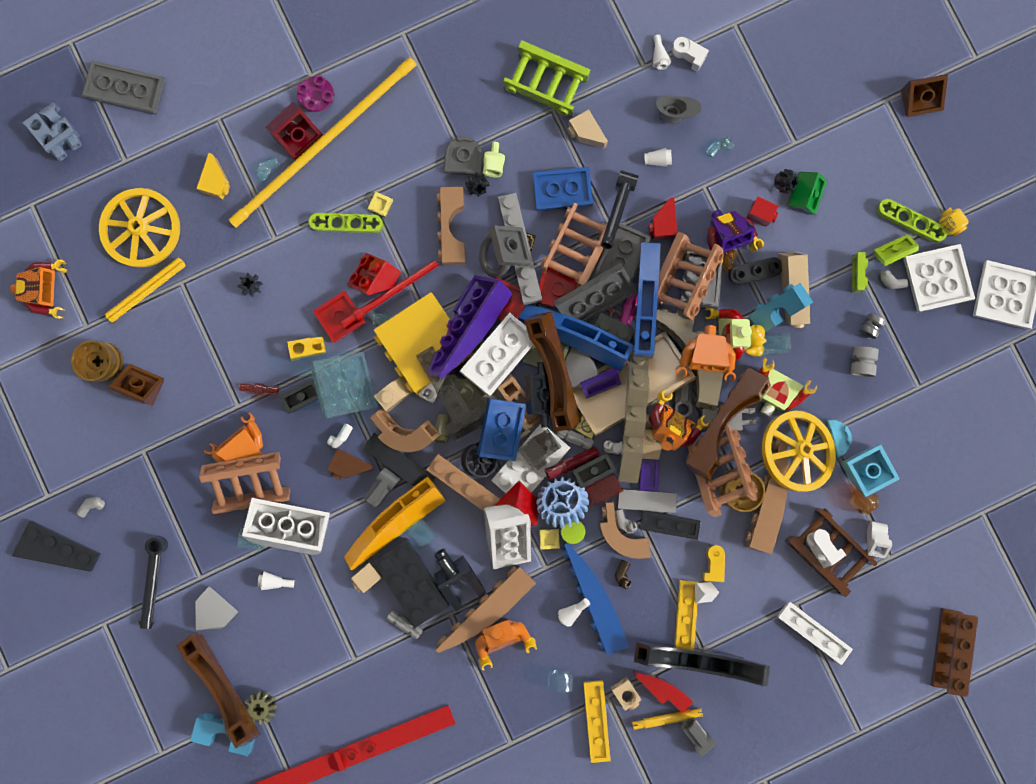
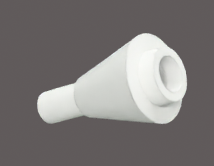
[653,35,671,70]
[257,571,295,590]
[558,599,590,627]

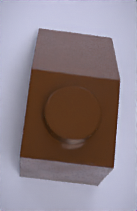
[327,449,375,480]

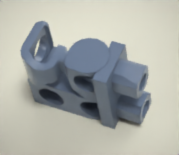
[23,102,82,161]

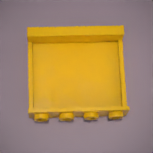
[374,292,474,396]

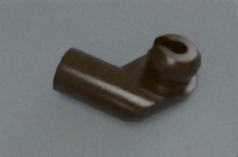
[615,559,632,590]

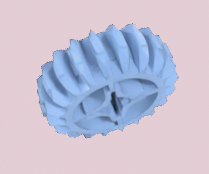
[536,476,589,528]

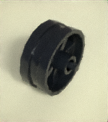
[461,443,498,478]

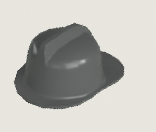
[656,96,702,125]

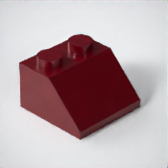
[265,102,323,160]

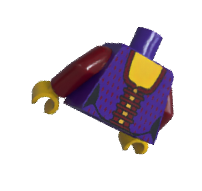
[707,210,764,265]

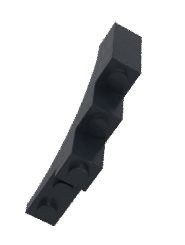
[634,642,770,686]

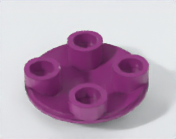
[297,75,334,112]

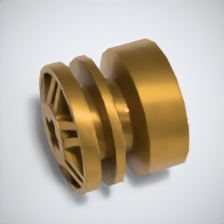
[71,340,124,382]
[718,468,765,512]

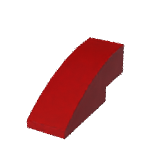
[633,670,693,713]

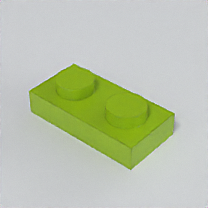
[874,234,919,266]
[852,252,868,293]

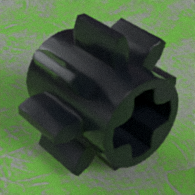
[774,169,798,194]
[465,172,490,197]
[237,273,263,297]

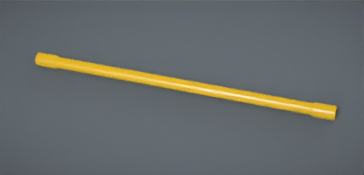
[228,57,417,228]

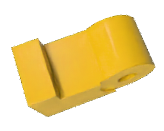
[288,337,326,361]
[702,545,725,582]

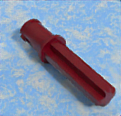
[544,447,600,480]

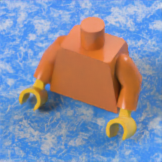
[475,620,537,671]

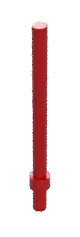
[340,260,439,328]

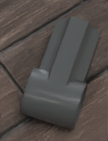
[673,382,693,418]
[363,467,401,508]
[681,717,717,757]

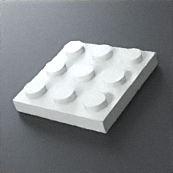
[903,244,975,313]
[973,260,1036,330]

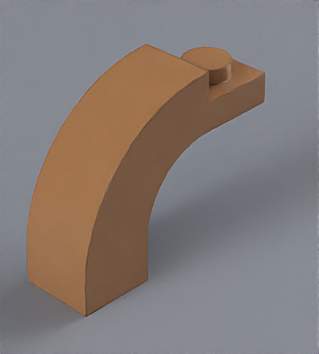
[370,408,441,452]
[599,502,651,559]

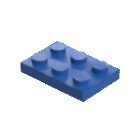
[533,167,593,211]
[477,398,527,461]

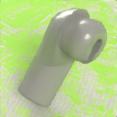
[880,270,908,289]
[76,497,105,518]
[614,509,638,533]

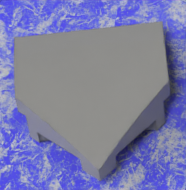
[565,348,600,390]
[195,586,238,631]

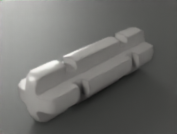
[557,430,594,450]
[386,611,422,639]

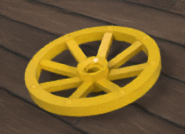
[99,188,180,268]
[762,411,836,492]

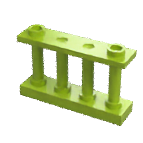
[503,40,591,116]

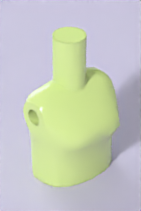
[483,142,505,177]

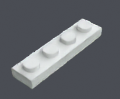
[777,601,853,665]

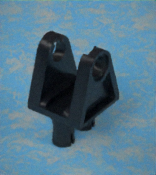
[434,548,486,611]

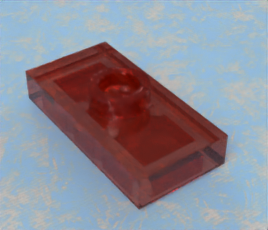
[585,474,624,508]

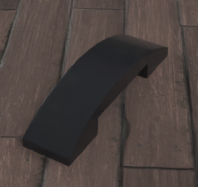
[363,433,435,486]

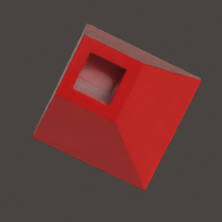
[347,253,401,296]

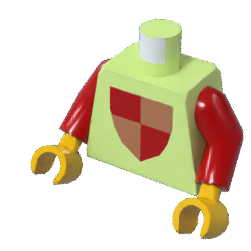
[705,308,752,361]
[758,358,817,417]

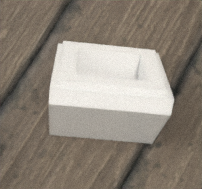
[695,582,719,603]

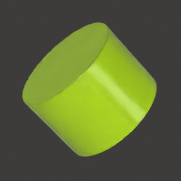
[560,521,585,544]

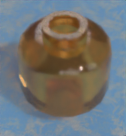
[850,488,880,515]

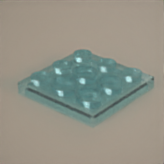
[310,352,378,419]

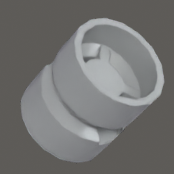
[850,346,879,377]

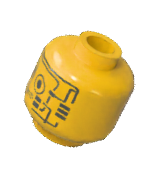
[938,207,969,237]

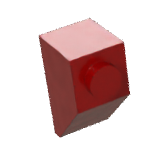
[648,197,677,240]

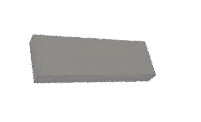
[617,489,677,513]

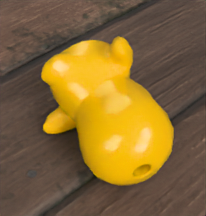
[744,325,766,356]

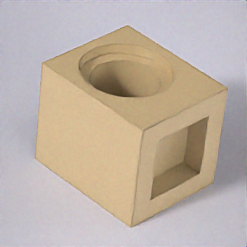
[351,562,383,593]
[611,677,641,711]

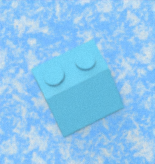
[841,444,900,497]

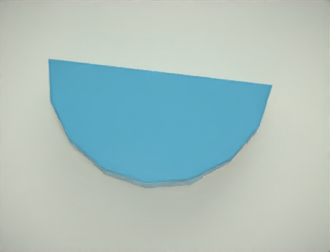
[826,420,852,458]

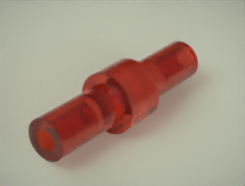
[239,383,279,395]

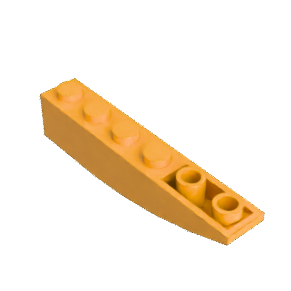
[344,476,446,571]

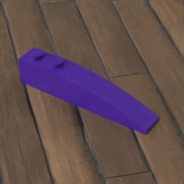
[427,275,513,378]

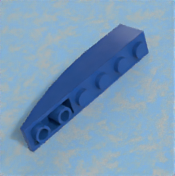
[633,242,661,358]
[518,305,634,372]
[562,542,629,655]

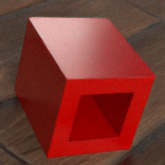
[746,196,779,227]

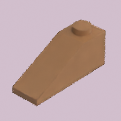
[497,373,541,430]

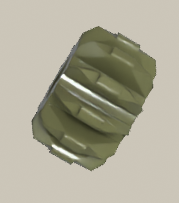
[244,690,278,725]

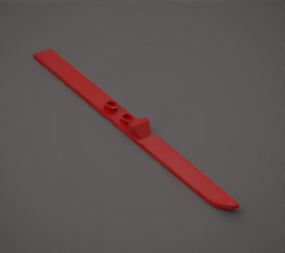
[253,705,456,784]

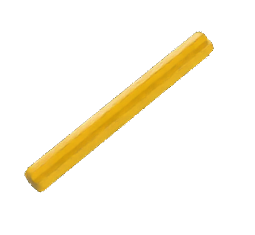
[105,258,186,322]

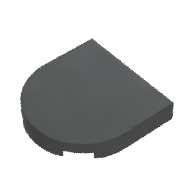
[444,136,483,175]

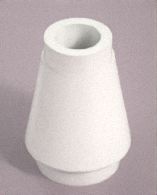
[645,148,672,167]

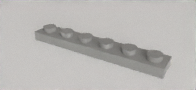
[498,193,542,305]

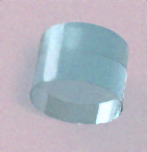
[548,671,573,692]

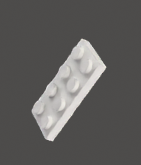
[460,313,534,397]
[491,424,570,493]

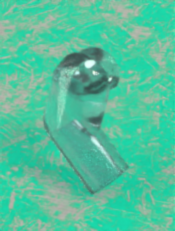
[706,137,734,158]
[256,157,280,181]
[365,309,392,326]

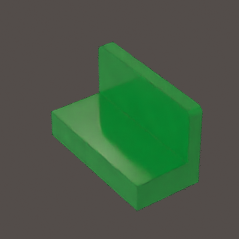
[788,171,827,215]

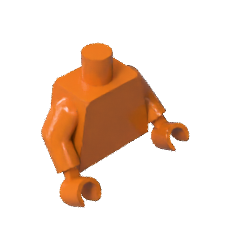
[675,325,736,381]
[204,412,263,463]

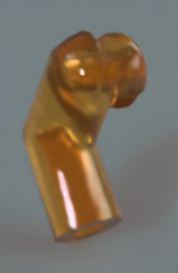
[722,249,739,274]

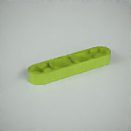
[876,199,947,243]
[309,213,384,234]

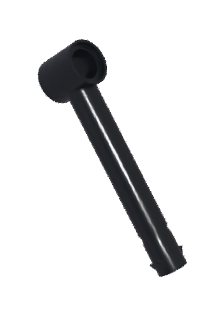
[601,170,639,249]
[138,536,168,629]

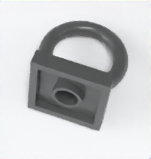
[479,225,531,278]

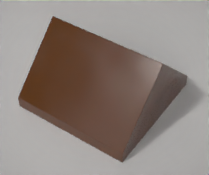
[901,74,948,117]
[109,364,164,406]

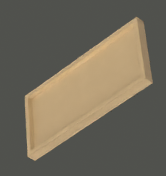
[572,332,695,436]

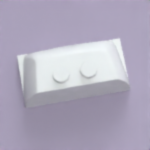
[242,498,330,555]
[484,505,531,569]

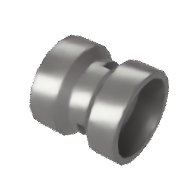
[859,313,886,339]

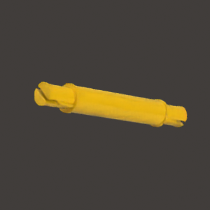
[632,708,703,730]

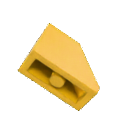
[197,153,230,200]

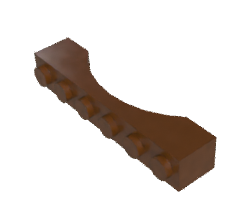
[525,311,581,431]
[686,368,771,480]
[176,634,261,748]

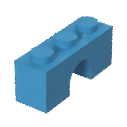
[749,283,813,332]
[190,713,255,756]

